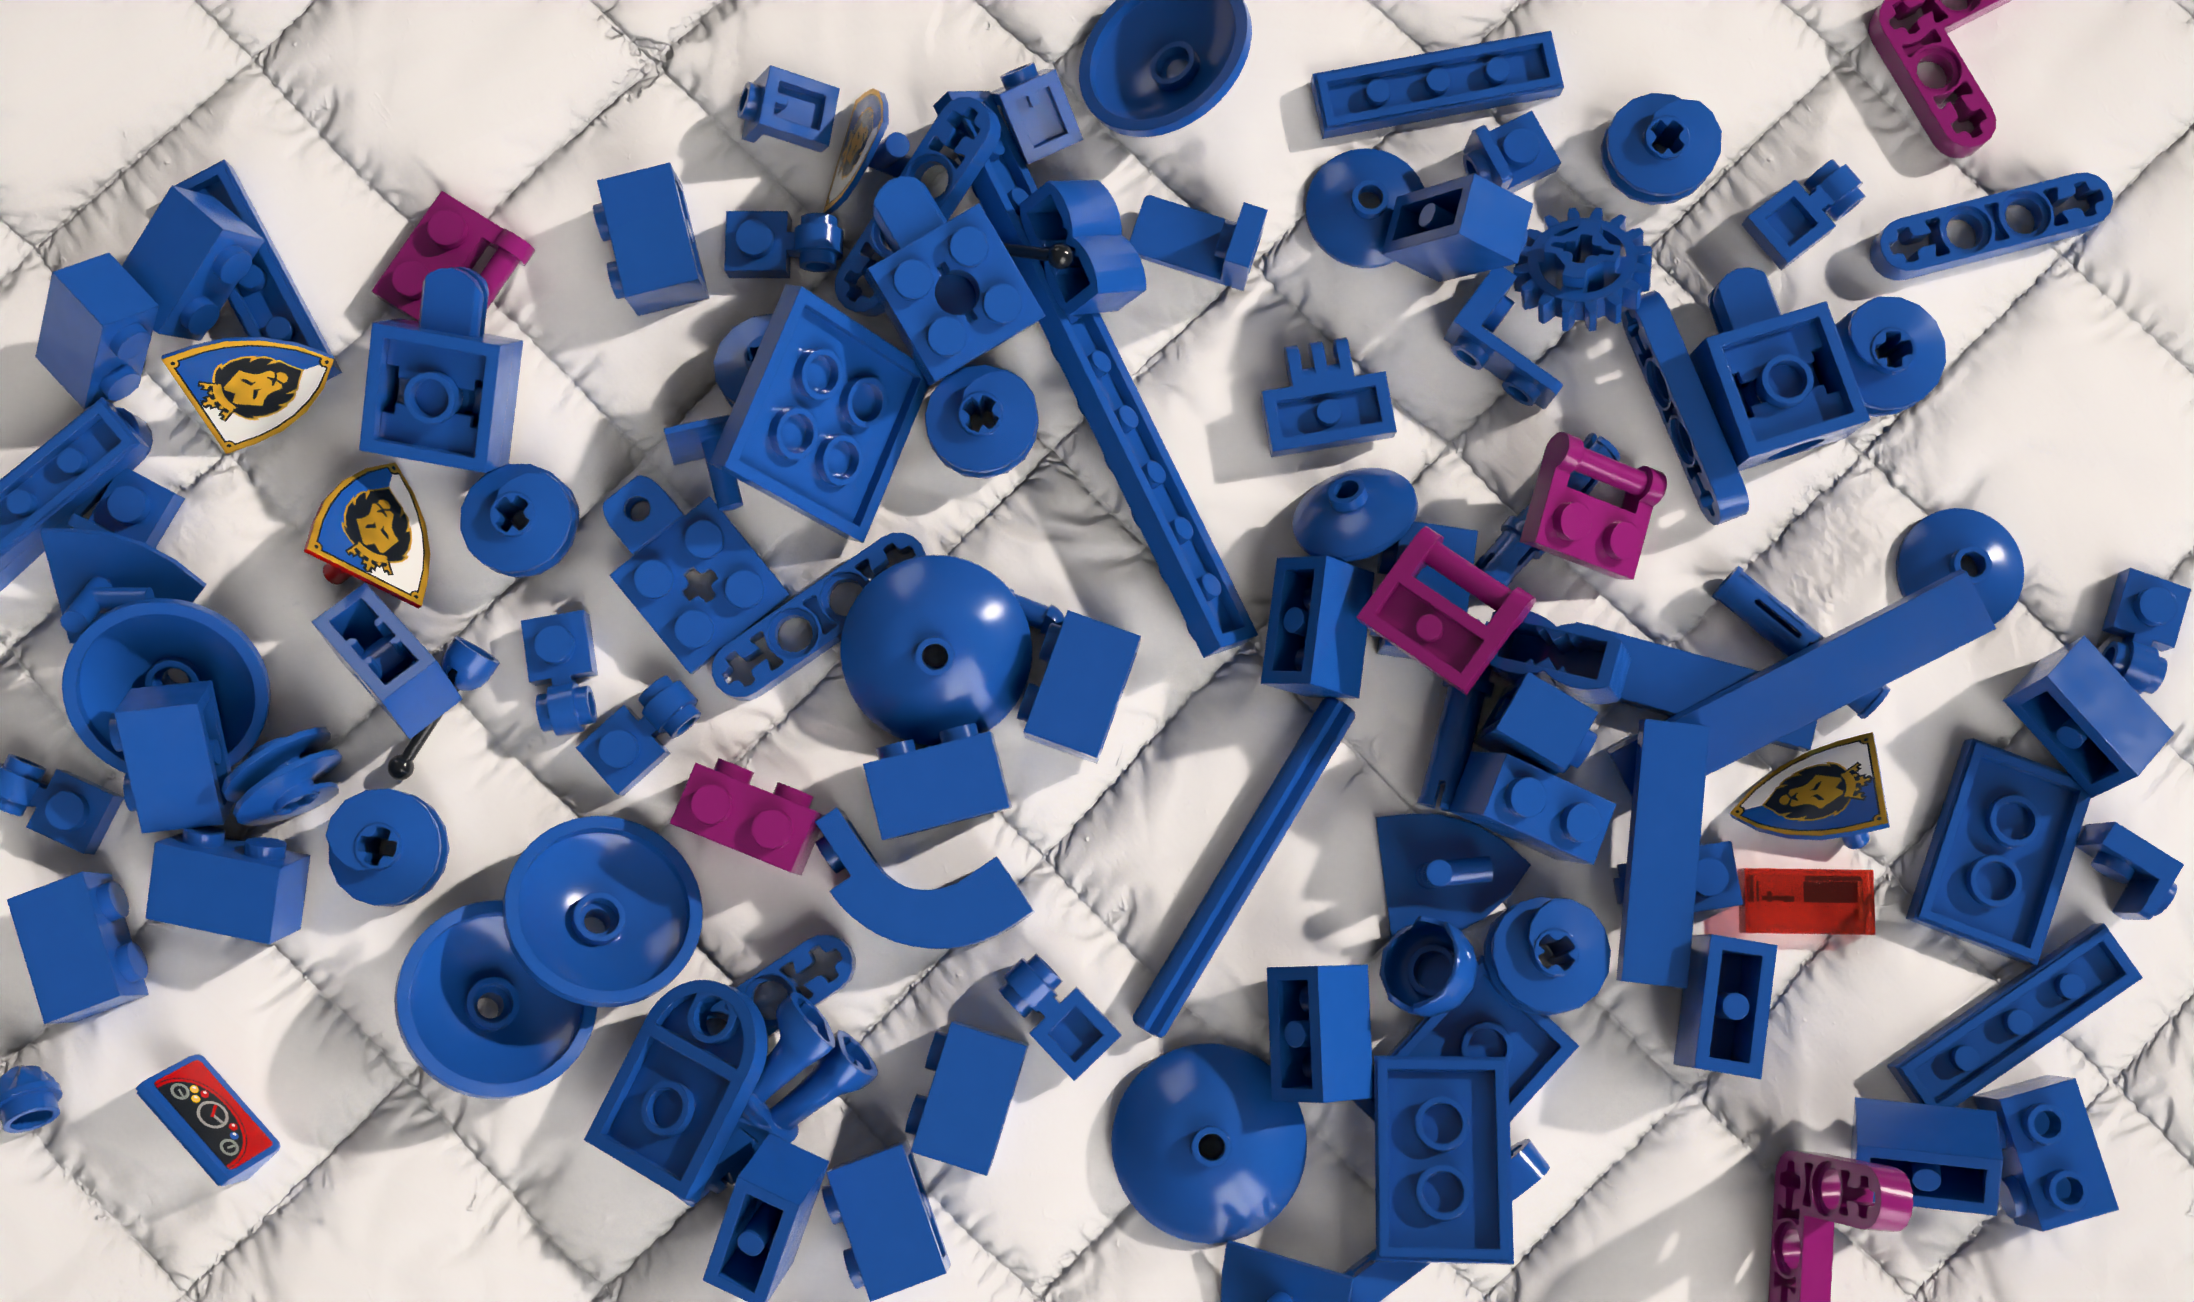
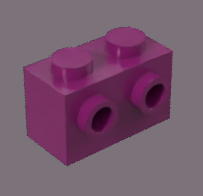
[670,758,824,876]

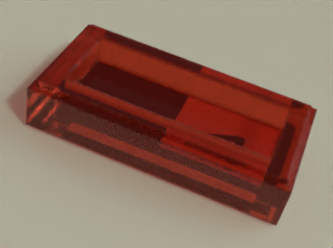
[1738,868,1875,935]

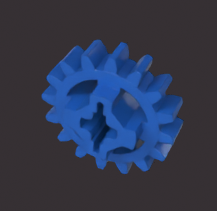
[1513,208,1652,332]

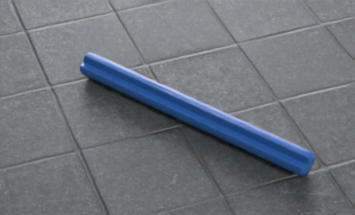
[1133,697,1355,1038]

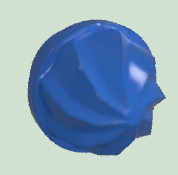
[0,1065,63,1133]

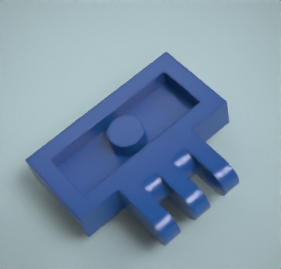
[1260,337,1397,457]

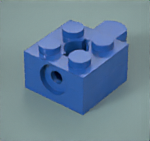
[864,176,1045,386]
[359,267,523,473]
[1689,268,1871,471]

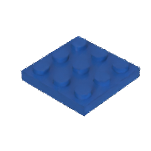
[709,284,929,543]

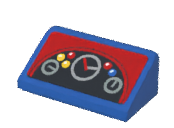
[135,1054,281,1187]

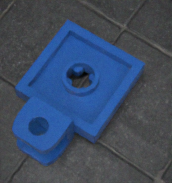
[603,475,791,674]

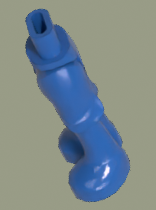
[674,991,878,1207]

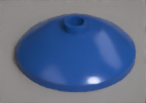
[1079,0,1252,137]
[840,555,1032,746]
[62,598,271,774]
[503,816,703,1007]
[394,900,597,1099]
[1111,1043,1307,1244]

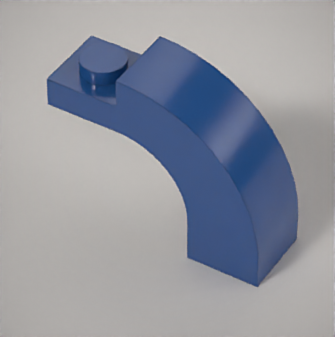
[815,807,1035,949]

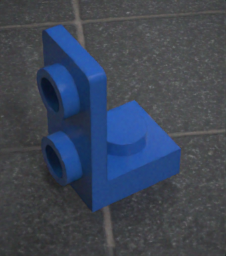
[1129,195,1268,291]
[1444,267,1563,409]

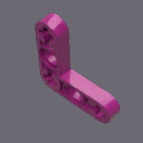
[1868,0,2012,159]
[1768,1150,1913,1302]

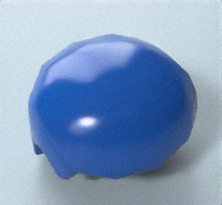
[1379,916,1478,1017]

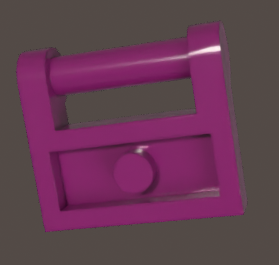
[371,191,535,322]
[1520,431,1667,580]
[1356,526,1536,695]

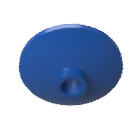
[1305,148,1424,268]
[1292,468,1418,562]
[1896,508,2024,624]

